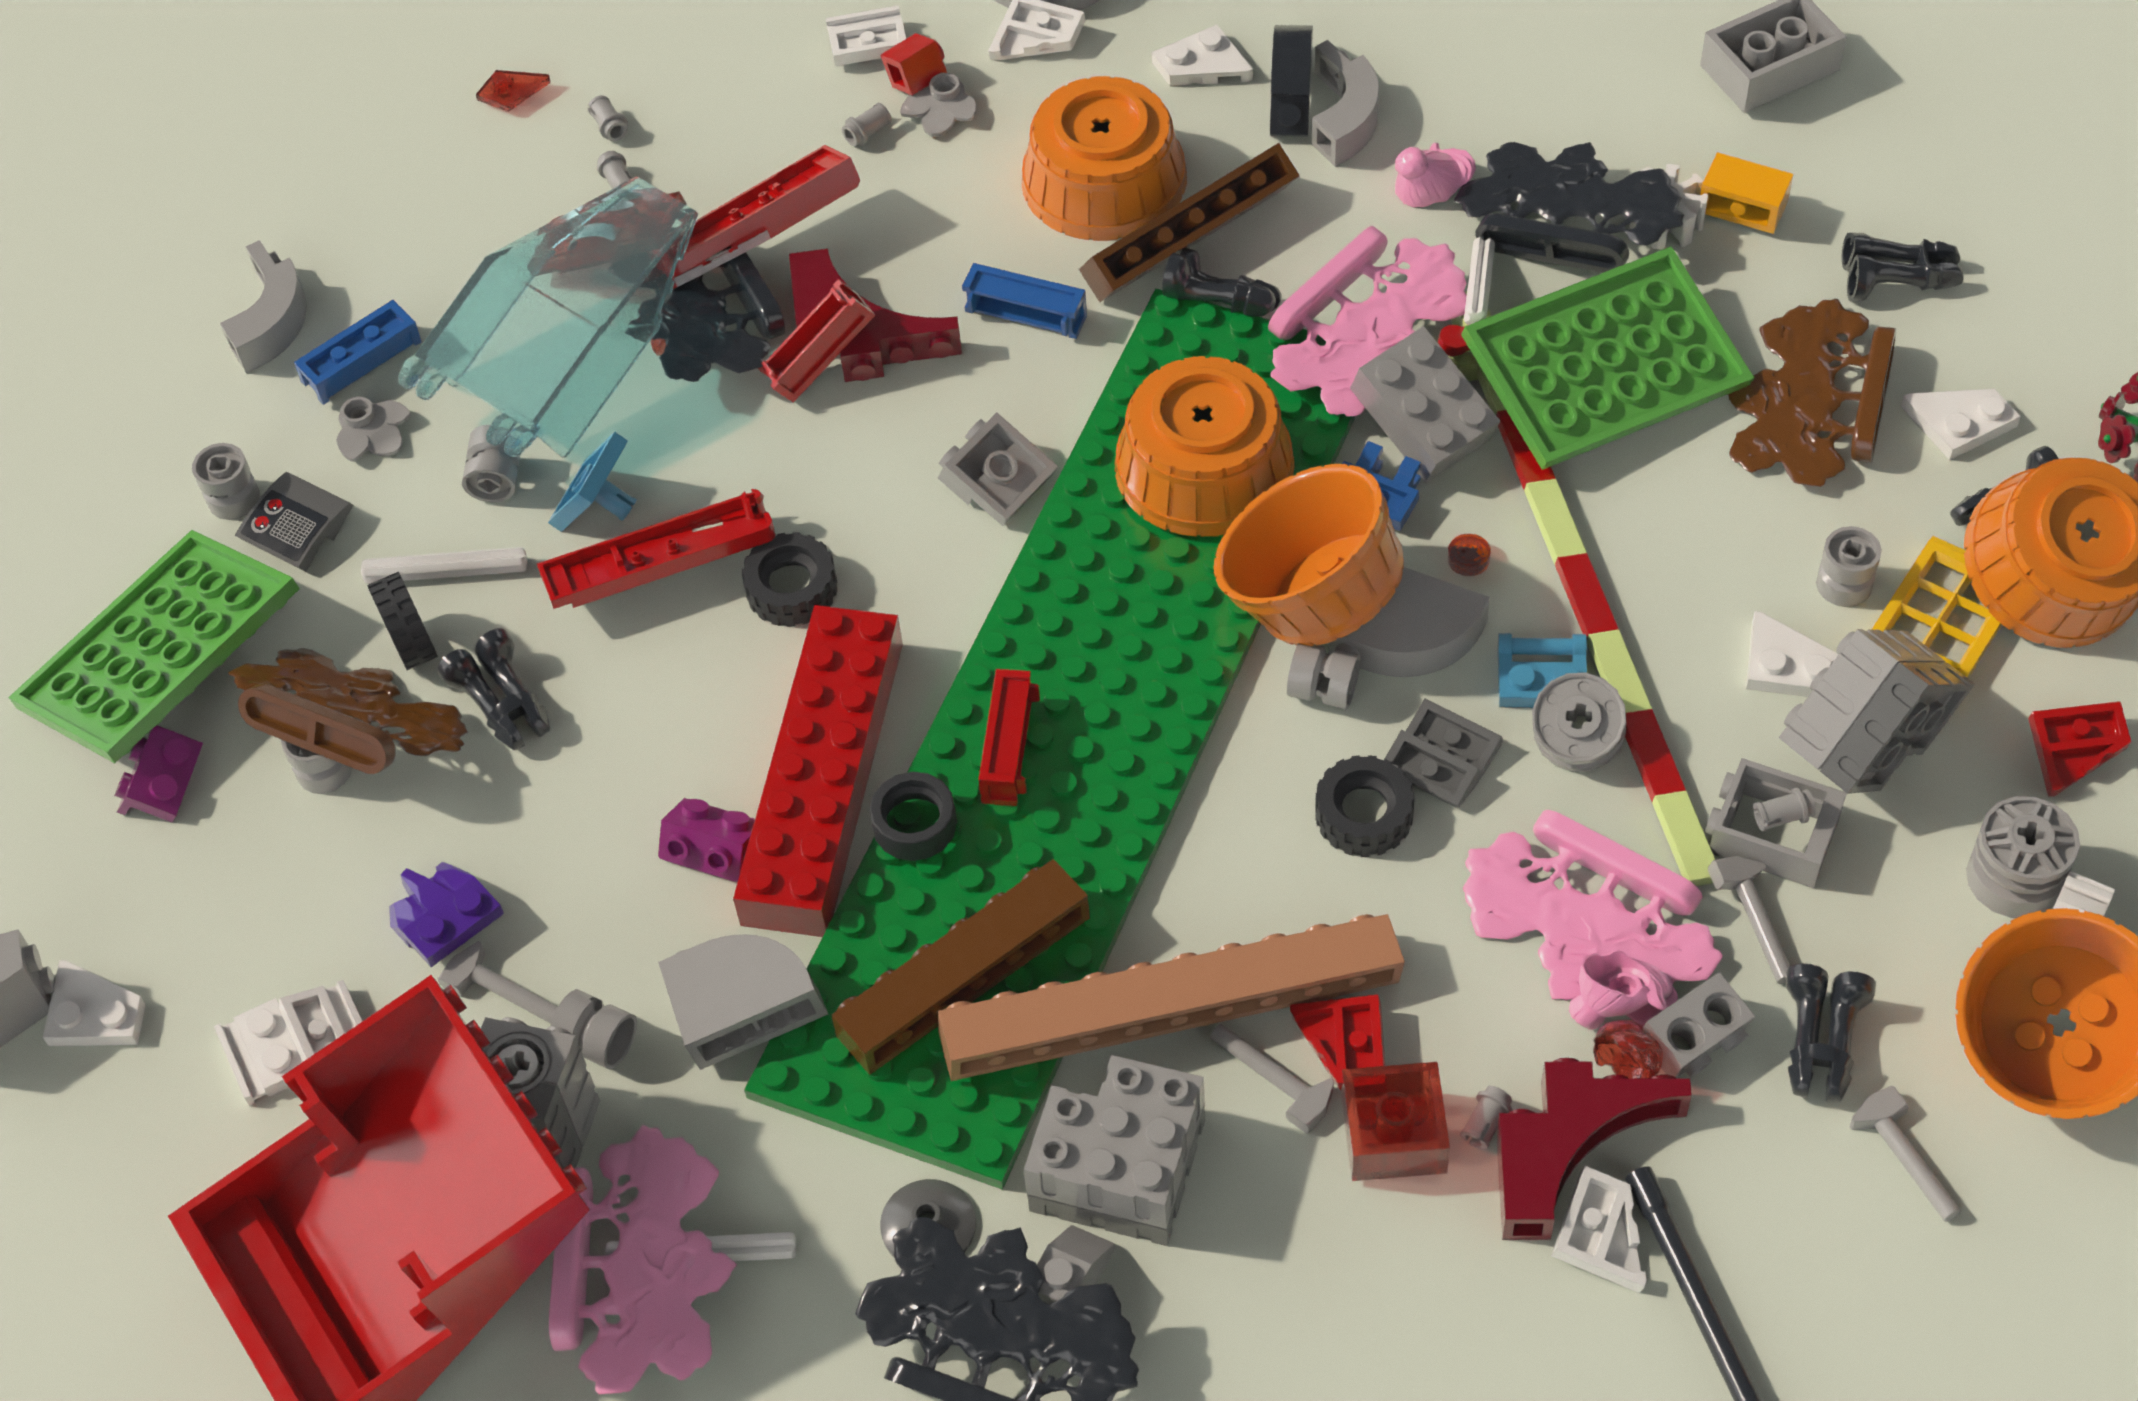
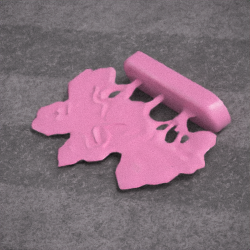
[1268,226,1467,416]
[1463,810,1723,1026]
[549,1125,737,1394]

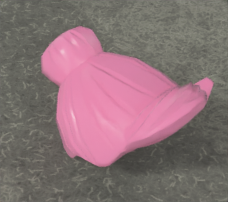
[1395,143,1476,208]
[1569,950,1673,1030]

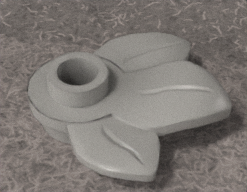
[900,73,977,137]
[336,397,411,462]

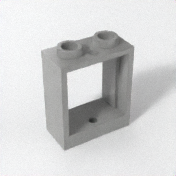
[1705,758,1847,888]

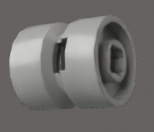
[461,424,522,502]
[192,443,260,520]
[1816,526,1882,607]
[1287,643,1361,710]
[281,740,352,794]
[551,989,637,1069]

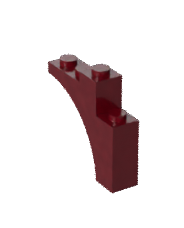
[789,248,962,382]
[1497,1057,1692,1240]

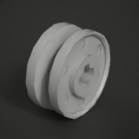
[1532,672,1626,772]

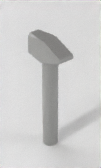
[1708,856,1790,984]
[438,941,558,1024]
[1210,1024,1334,1133]
[1849,1085,1961,1222]

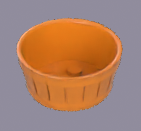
[1021,76,1187,241]
[1115,356,1294,537]
[1964,458,2138,648]
[1214,464,1404,646]
[1955,908,2138,1119]

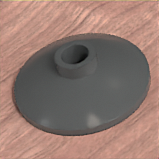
[880,1179,976,1257]

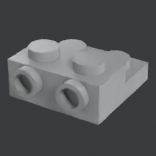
[938,412,1059,526]

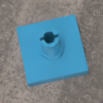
[548,432,637,532]

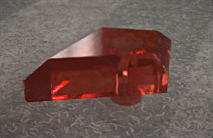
[476,70,551,112]

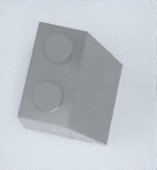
[0,929,55,1047]

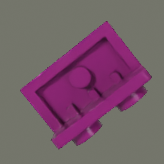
[114,725,203,822]
[658,798,755,882]

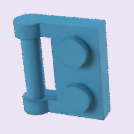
[1497,633,1587,708]

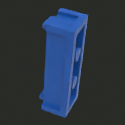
[962,263,1087,339]
[294,300,422,405]

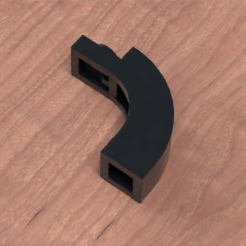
[1270,25,1313,137]

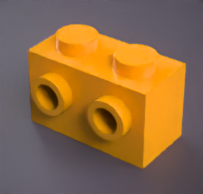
[1700,152,1794,234]

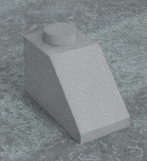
[1037,1225,1115,1304]

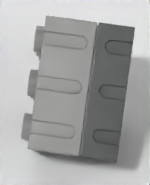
[1779,629,1975,794]
[481,1017,600,1168]
[1023,1055,1205,1246]

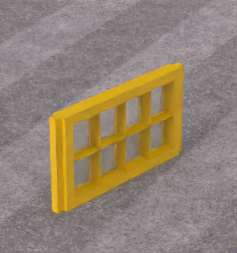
[1871,536,2002,679]

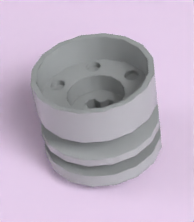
[1966,796,2080,918]

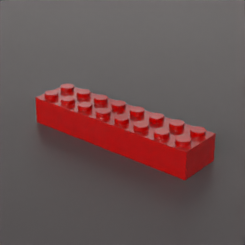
[733,605,903,937]

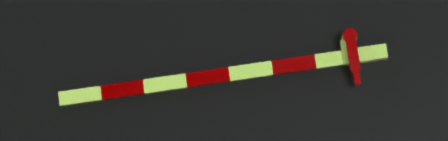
[1438,291,1715,886]

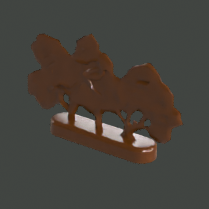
[1728,298,1896,487]
[228,648,468,774]

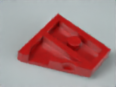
[2028,701,2131,797]
[1290,994,1387,1091]

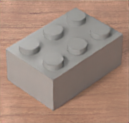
[1700,0,1847,113]
[1350,326,1500,483]

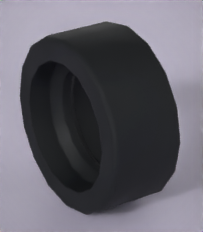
[869,772,957,861]

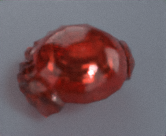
[1593,1020,1663,1079]

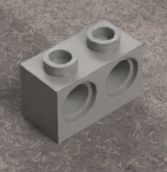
[1637,972,1755,1078]

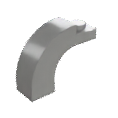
[1312,40,1379,167]
[220,240,307,374]

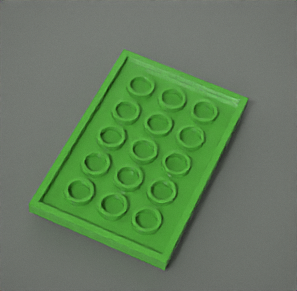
[1461,246,1754,470]
[8,530,300,764]

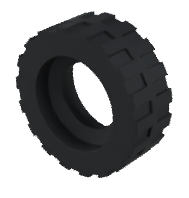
[742,532,838,627]
[367,571,438,670]
[1315,755,1415,857]

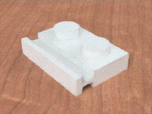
[826,5,906,67]
[279,980,362,1062]
[214,998,302,1106]

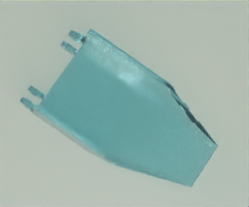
[398,176,698,458]

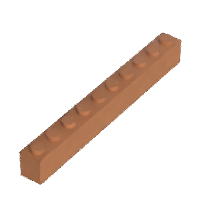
[938,914,1405,1081]

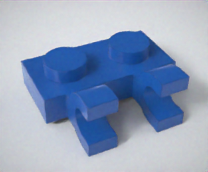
[1342,441,1421,531]

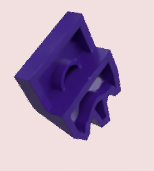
[389,862,504,967]

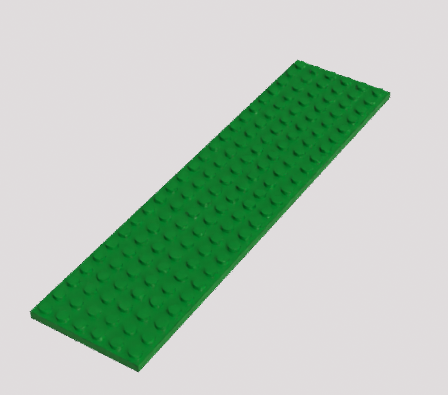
[744,288,1356,1190]

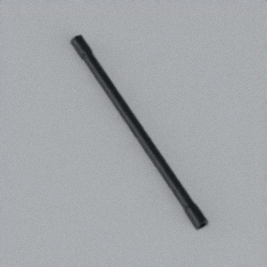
[1625,1166,1762,1401]

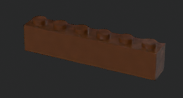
[1078,143,1300,303]
[832,859,1090,1075]

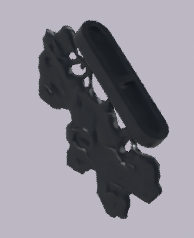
[1454,142,1684,273]
[609,225,785,382]
[855,1217,1139,1401]

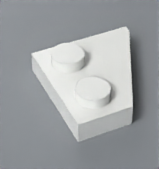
[988,0,1086,61]
[1152,25,1253,86]
[1901,389,2021,460]
[1746,611,1839,697]
[43,960,146,1046]
[1551,1166,1647,1293]

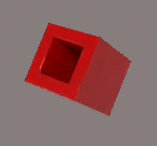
[880,33,947,95]

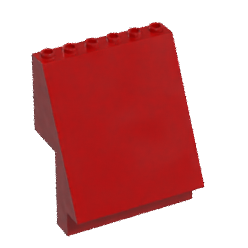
[168,975,590,1401]

